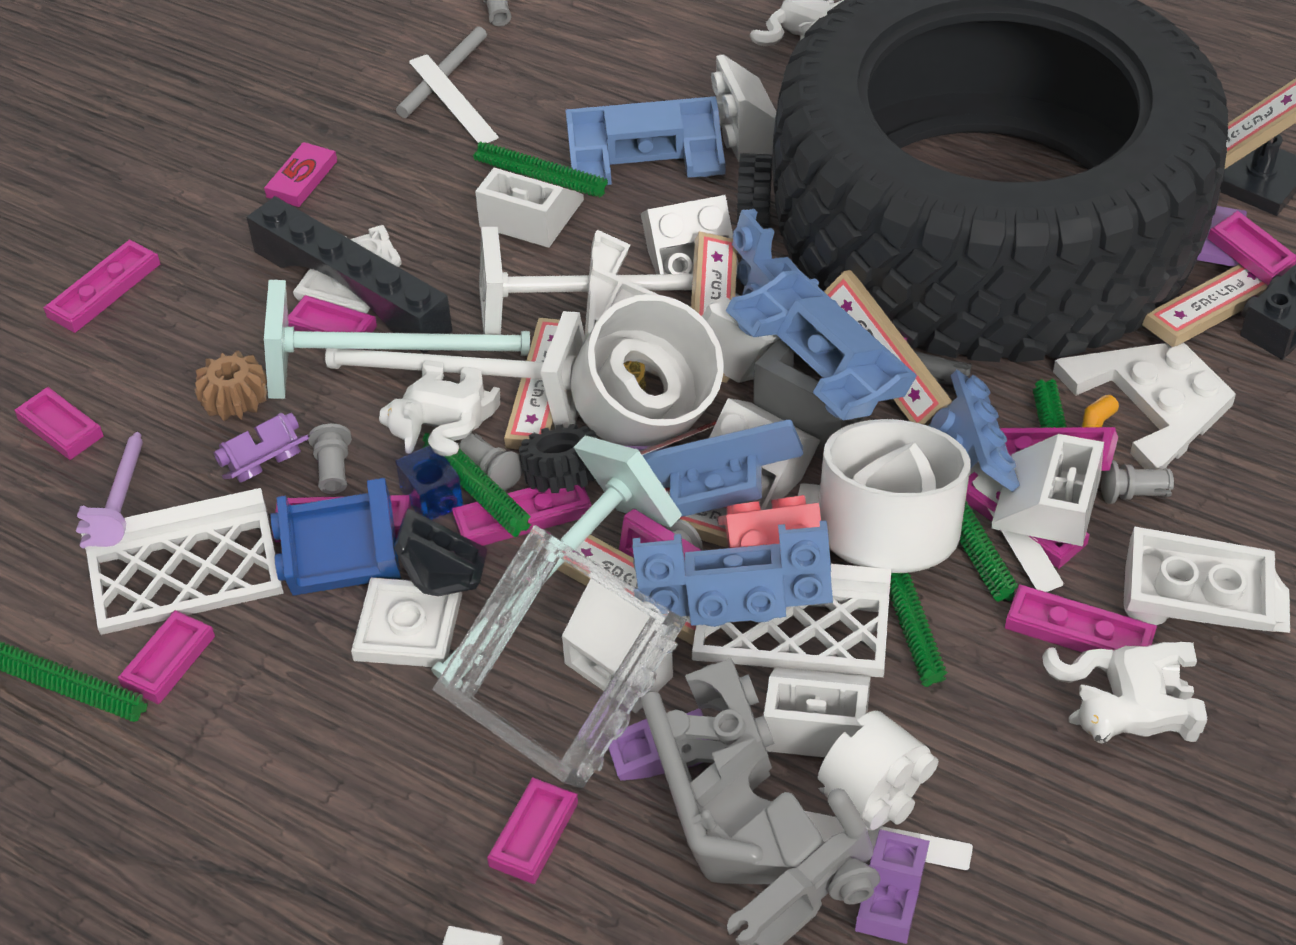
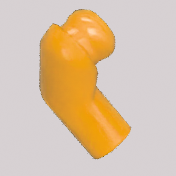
[1082,395,1119,427]

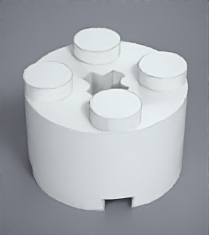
[818,711,938,830]

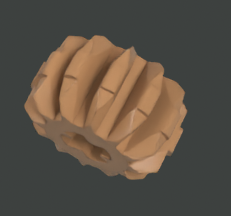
[195,350,267,421]

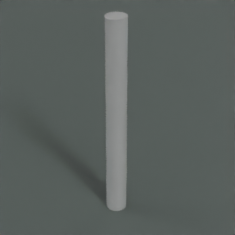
[396,26,487,118]

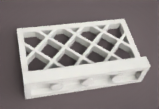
[81,488,284,635]
[692,564,891,678]

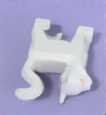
[750,0,844,46]
[379,360,500,456]
[1042,642,1207,744]

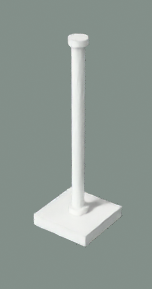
[479,227,693,335]
[325,311,586,429]

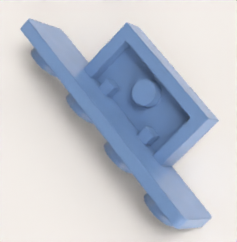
[928,370,1020,492]
[642,420,803,517]

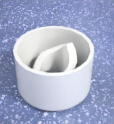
[571,294,724,446]
[819,419,971,573]

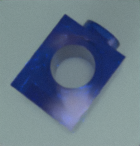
[395,445,463,520]

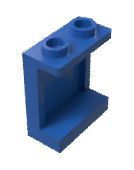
[271,478,401,596]

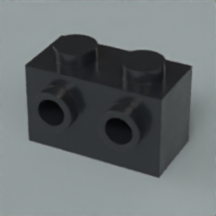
[1240,264,1296,360]

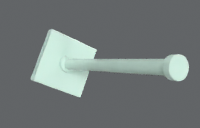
[264,280,530,399]
[431,435,682,688]

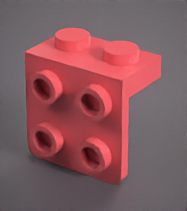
[717,495,821,548]

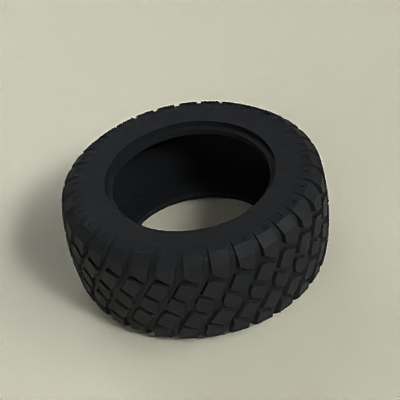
[772,0,1228,362]

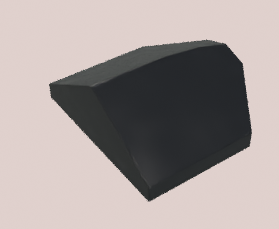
[394,508,488,597]

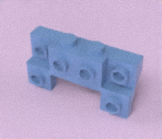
[565,96,725,185]
[732,209,838,304]
[726,270,917,421]
[633,520,833,627]

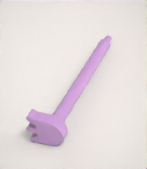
[76,432,143,548]

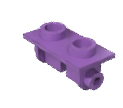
[213,413,309,483]

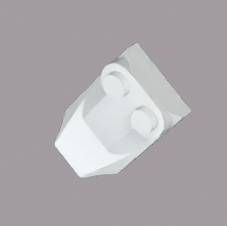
[1124,526,1290,633]

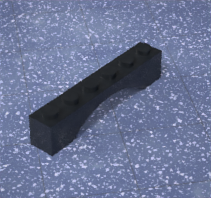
[246,196,453,354]

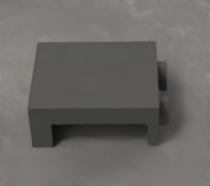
[754,339,865,460]

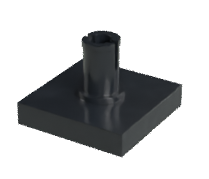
[1220,134,1296,216]

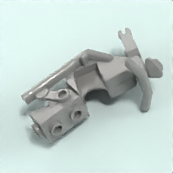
[641,658,880,945]

